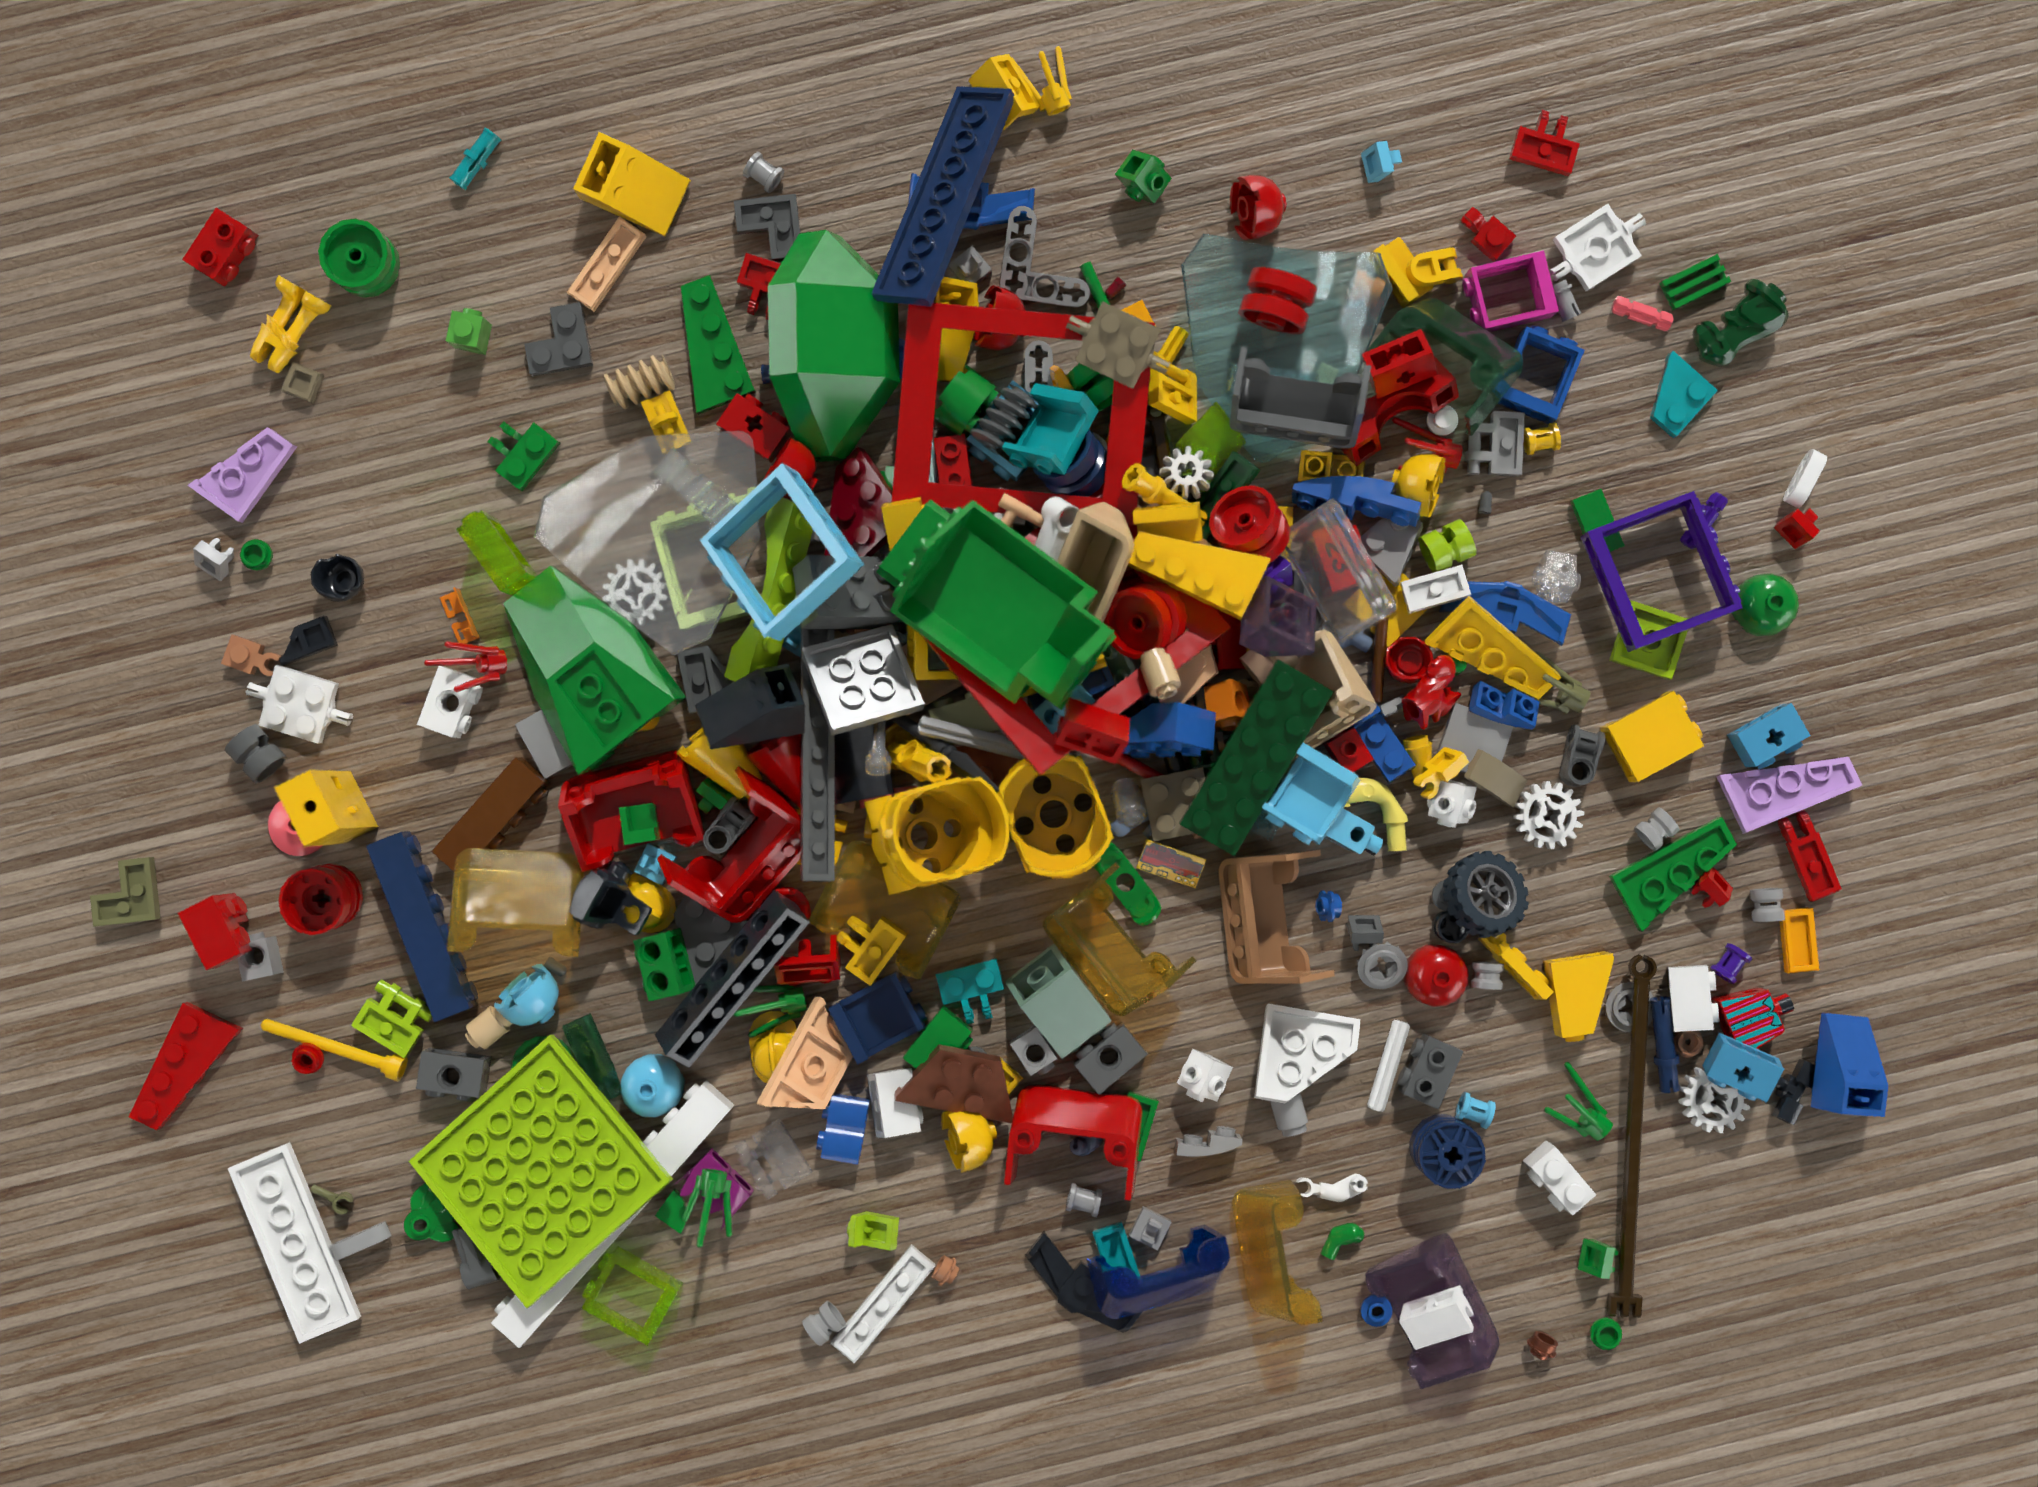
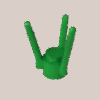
[734,985,807,1038]
[1544,1062,1613,1141]
[682,1168,732,1248]

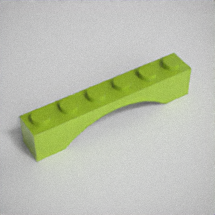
[724,498,813,682]

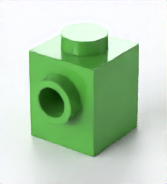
[446,308,492,355]

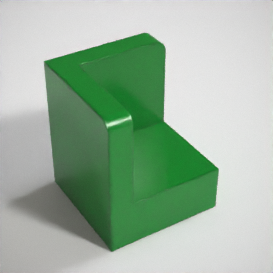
[619,803,661,845]

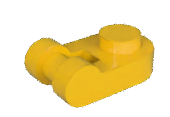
[1406,247,1463,287]

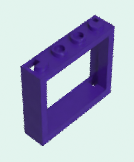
[1581,491,1743,652]

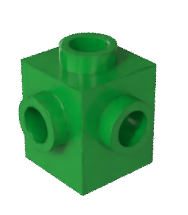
[1115,149,1172,204]

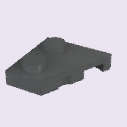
[677,646,734,714]

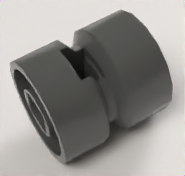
[225,724,287,784]

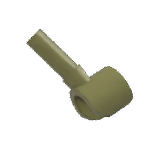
[310,1184,353,1215]

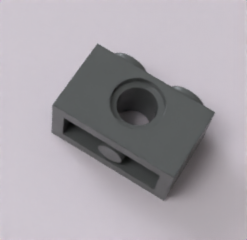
[1074,1022,1148,1095]
[416,1048,492,1102]

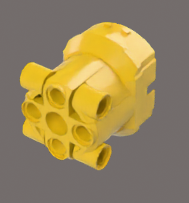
[996,754,1114,879]
[864,777,1010,895]

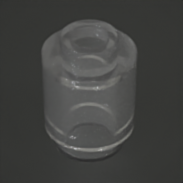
[1110,778,1148,827]

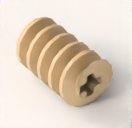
[604,354,675,409]

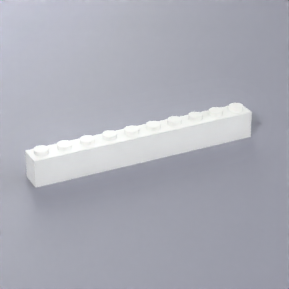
[491,1080,734,1348]

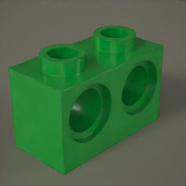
[633,928,695,1001]

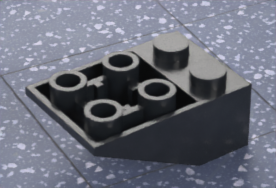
[695,664,805,750]

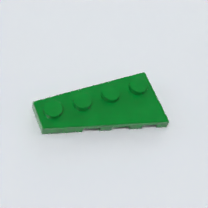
[681,275,756,415]
[1609,817,1737,932]

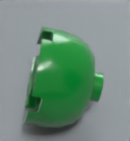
[1732,574,1799,636]

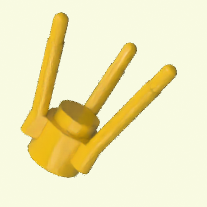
[1011,46,1072,116]

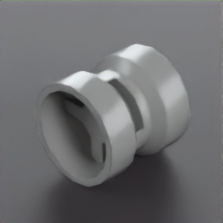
[1634,807,1680,851]
[1750,888,1785,922]
[802,1301,846,1346]

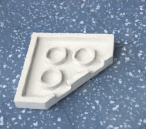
[1254,1003,1361,1103]

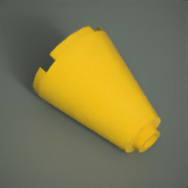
[677,727,762,799]

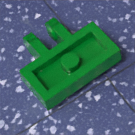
[487,421,561,491]

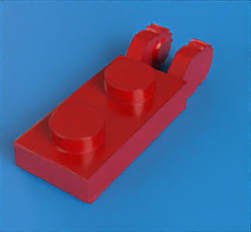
[1778,809,1842,902]

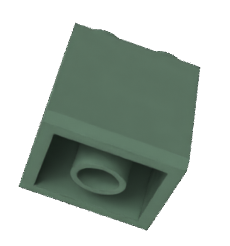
[1005,944,1112,1059]

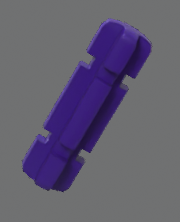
[1680,492,1728,549]

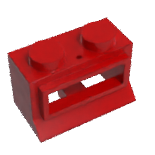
[774,934,841,986]

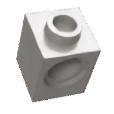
[237,932,284,982]
[1010,1025,1057,1076]

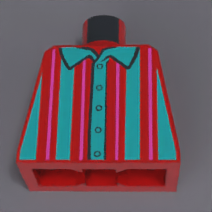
[1711,988,1794,1049]

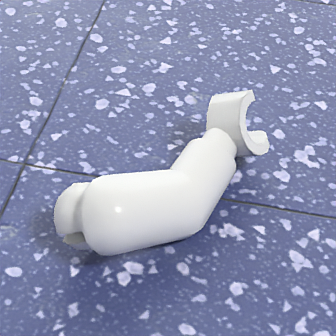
[1296,1174,1368,1202]

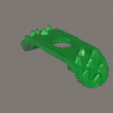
[1093,842,1162,926]

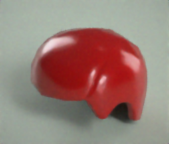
[1385,637,1433,684]

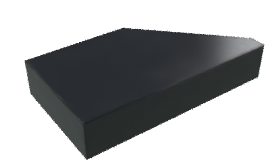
[279,616,338,666]

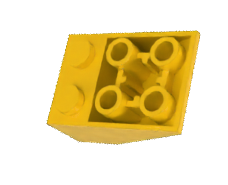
[573,132,691,237]
[933,277,979,382]

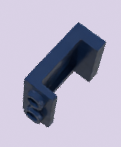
[828,971,928,1065]

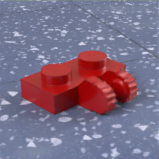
[1509,110,1580,176]
[737,253,780,320]

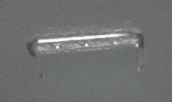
[1280,499,1396,645]

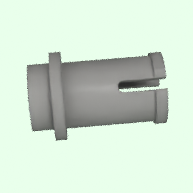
[1553,279,1581,322]

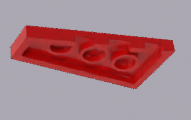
[128,1002,243,1130]

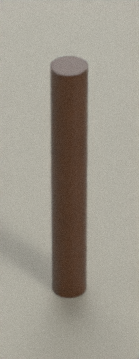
[1370,607,1389,702]

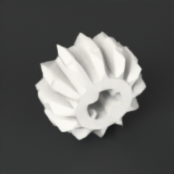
[1159,446,1214,501]

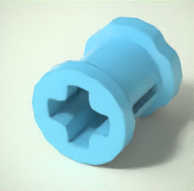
[1455,1092,1496,1129]

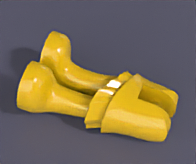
[250,275,331,374]

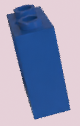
[1492,326,1585,424]

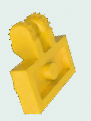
[837,916,907,986]

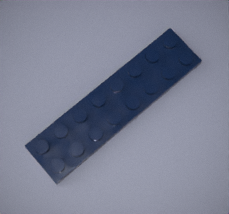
[871,86,1015,307]

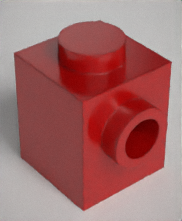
[1323,728,1374,772]

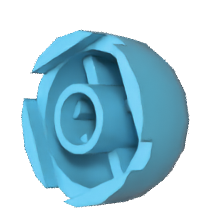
[494,964,559,1026]
[620,1054,685,1117]

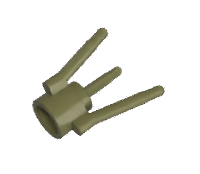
[1506,651,1591,714]

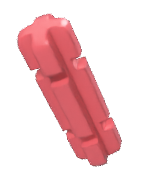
[1611,296,1673,331]

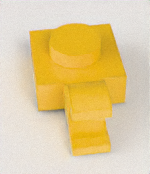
[1413,747,1469,800]

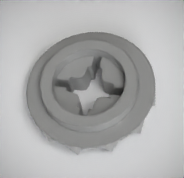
[1357,942,1408,989]
[1604,982,1653,1032]

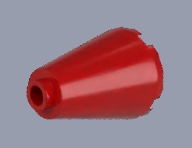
[747,734,801,809]

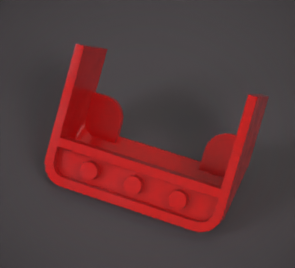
[657,766,801,923]
[1004,1084,1143,1201]

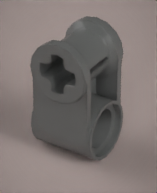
[1559,724,1606,787]
[703,796,758,854]

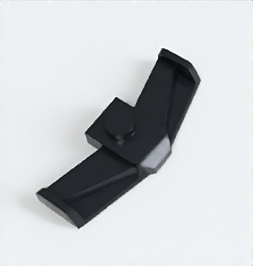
[1025,1231,1143,1333]

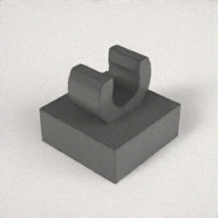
[1347,915,1384,951]

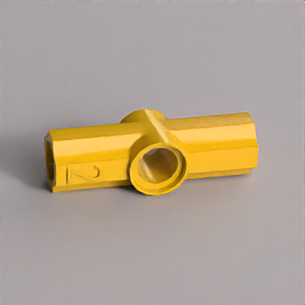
[886,740,951,783]

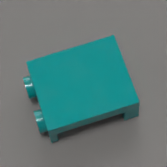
[1002,383,1099,475]

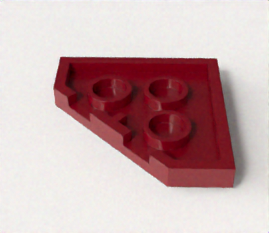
[824,447,892,557]

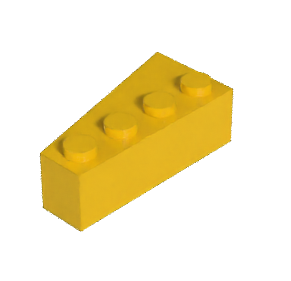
[1127,532,1271,620]

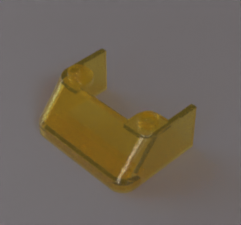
[1043,862,1196,1016]

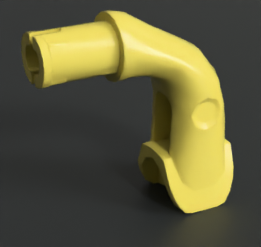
[1344,777,1408,851]

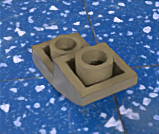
[1464,749,1528,808]

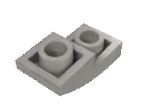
[1174,1126,1243,1157]

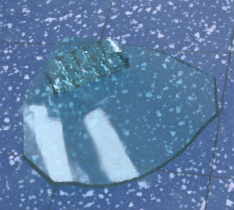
[1181,234,1393,463]

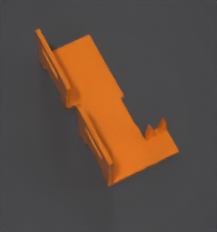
[440,587,480,644]

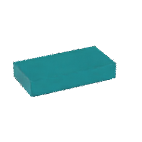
[1092,1221,1143,1293]

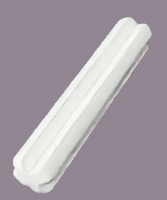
[1367,1020,1410,1112]

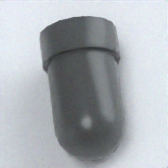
[1478,491,1492,514]
[544,957,567,976]

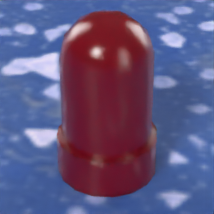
[1105,276,1126,299]

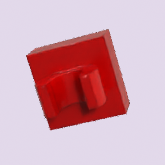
[1773,508,1820,549]
[1691,867,1733,908]

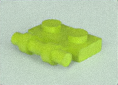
[351,979,432,1058]

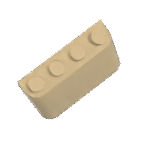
[1057,502,1134,622]

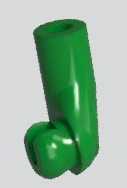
[1321,1223,1365,1260]

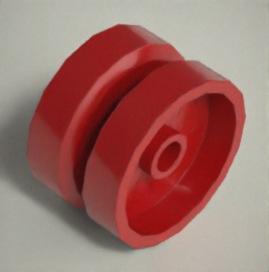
[1238,267,1318,334]
[1209,485,1290,563]
[1103,580,1187,659]

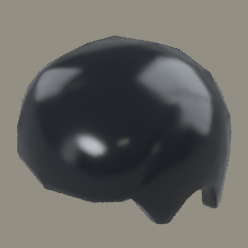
[310,554,365,602]

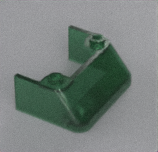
[1367,298,1523,436]

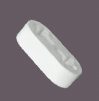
[1783,449,1827,508]

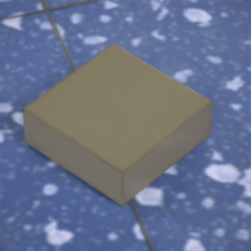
[281,362,324,404]

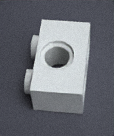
[417,666,483,738]

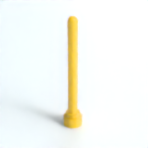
[261,1019,408,1081]

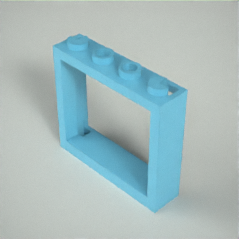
[700,463,864,641]

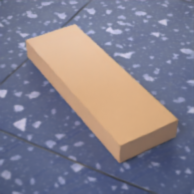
[566,216,647,312]

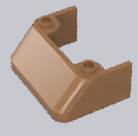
[1219,850,1335,984]

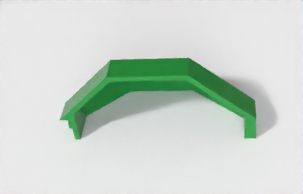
[768,230,900,462]

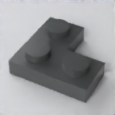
[734,194,801,262]
[524,302,593,377]

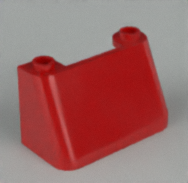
[558,750,704,872]

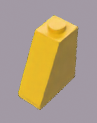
[1543,951,1614,1042]

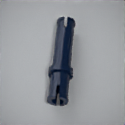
[1650,996,1680,1093]

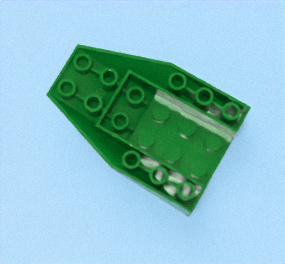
[503,565,687,775]

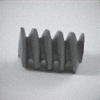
[971,384,1038,455]

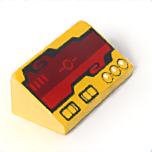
[1136,839,1207,888]

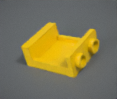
[1599,691,1704,782]

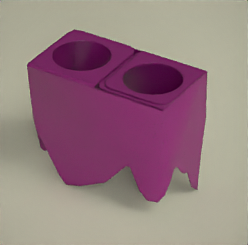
[674,1148,754,1230]

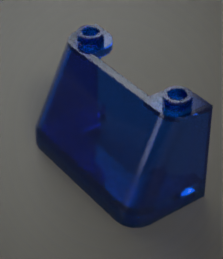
[1086,1224,1230,1319]

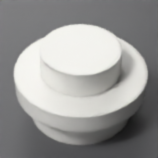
[1426,405,1458,436]

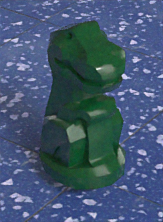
[1692,279,1789,367]

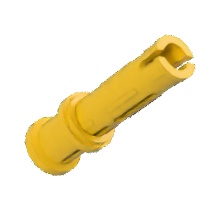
[1122,463,1207,526]

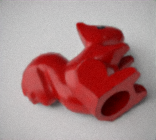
[1402,655,1461,729]

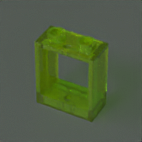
[456,511,538,596]
[581,1246,683,1346]

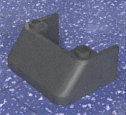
[1230,347,1371,448]

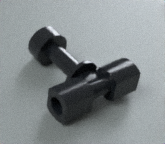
[1737,1059,1815,1125]

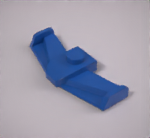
[908,173,1035,230]
[1439,581,1571,646]

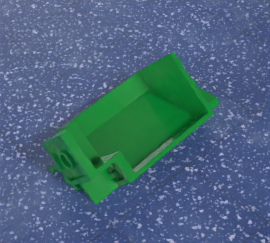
[876,500,1117,710]

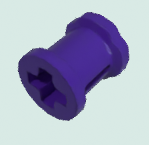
[1710,943,1752,985]

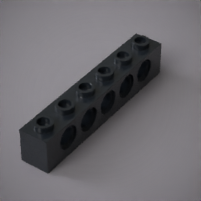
[655,890,810,1068]

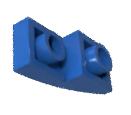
[1469,681,1540,729]

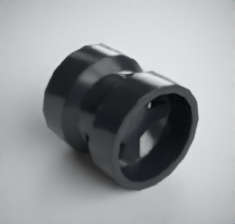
[1432,911,1468,944]

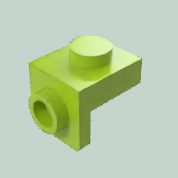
[847,1211,899,1251]

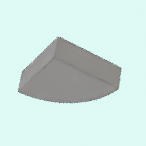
[1378,694,1404,718]

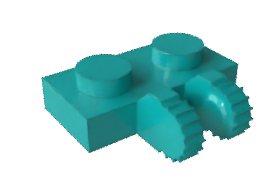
[936,958,1004,1024]

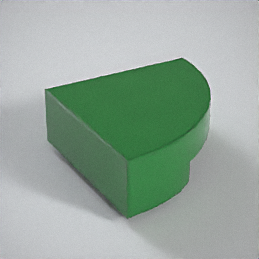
[655,1188,687,1234]

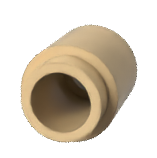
[1140,648,1181,699]
[465,1003,512,1049]

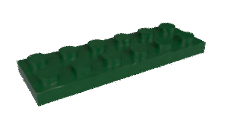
[1179,658,1334,856]

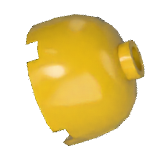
[1391,453,1445,517]
[941,1111,997,1173]

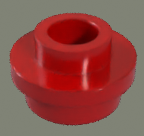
[292,1043,324,1074]

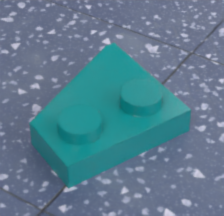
[1650,351,1718,438]

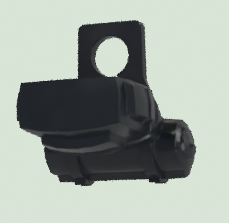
[569,861,652,935]

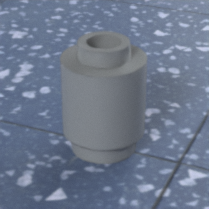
[1270,1093,1308,1137]

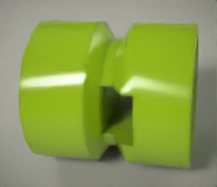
[1418,519,1477,573]

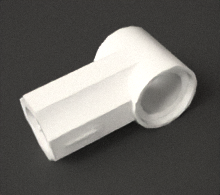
[1035,497,1079,561]

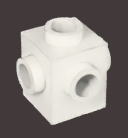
[1427,780,1477,828]
[1177,1049,1233,1102]

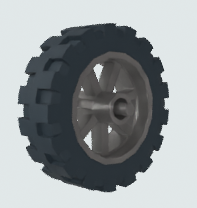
[1443,851,1529,938]

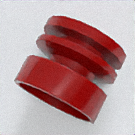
[278,863,363,935]

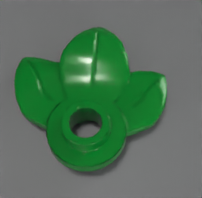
[404,1183,459,1242]

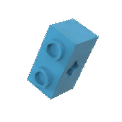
[1727,703,1810,769]
[1702,1033,1784,1102]

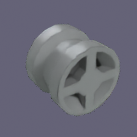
[1471,961,1504,990]

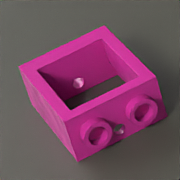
[1462,250,1559,335]

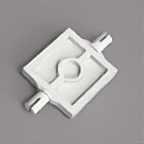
[1549,204,1646,292]
[246,665,353,744]

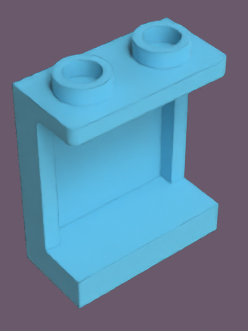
[1262,743,1361,845]

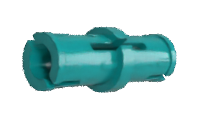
[449,128,501,190]

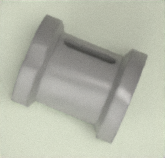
[743,152,784,193]
[1065,1183,1102,1217]

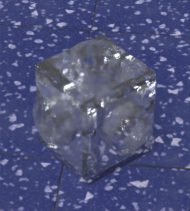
[1532,550,1581,603]

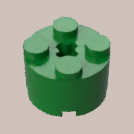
[934,364,999,438]

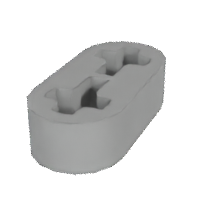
[1025,340,1053,393]
[329,1221,392,1261]

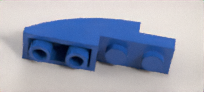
[1292,476,1421,527]
[1349,704,1416,784]

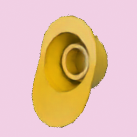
[623,873,676,933]
[749,1011,797,1083]

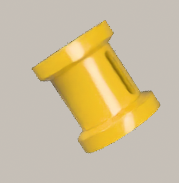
[1523,422,1561,456]

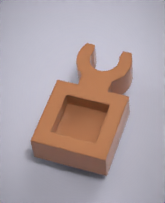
[221,634,281,677]

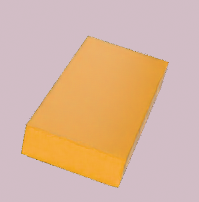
[1779,907,1819,973]

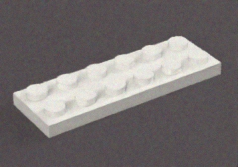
[228,1142,361,1344]

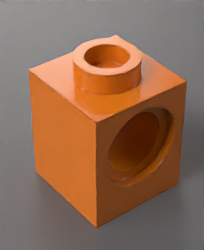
[1204,679,1249,731]

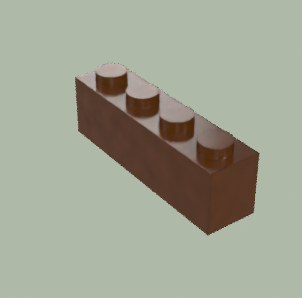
[431,757,550,877]

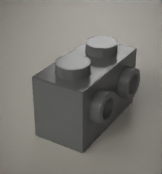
[1397,1033,1464,1110]

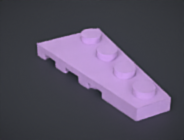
[1717,757,1862,834]

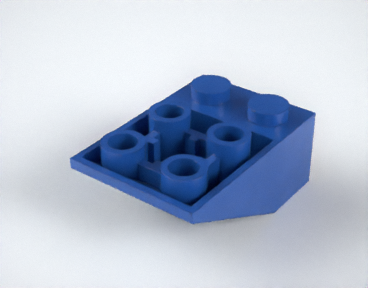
[1122,702,1216,758]
[1811,1013,1889,1117]

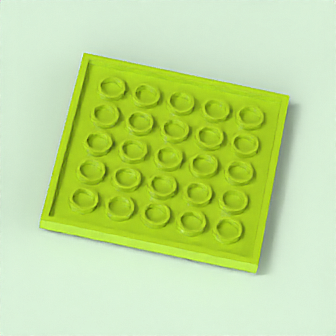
[409,1034,673,1308]

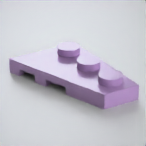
[188,427,297,523]

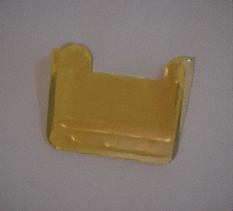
[447,848,584,957]

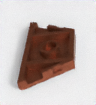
[894,1044,1013,1123]

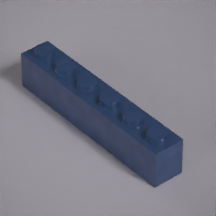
[366,831,478,1022]

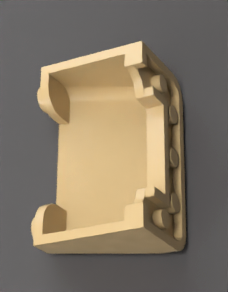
[1238,629,1377,762]

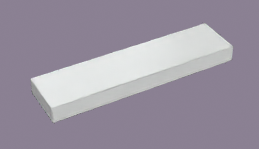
[830,1244,935,1363]

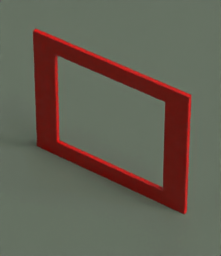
[892,303,1155,525]
[921,483,1231,775]

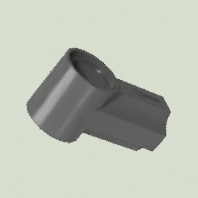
[452,1227,501,1290]

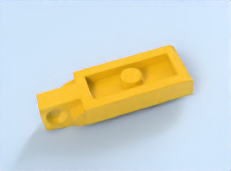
[1478,933,1554,1000]

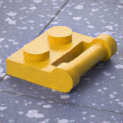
[1148,351,1197,425]

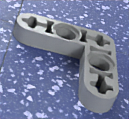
[1000,206,1090,307]

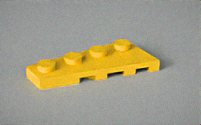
[1425,596,1561,700]

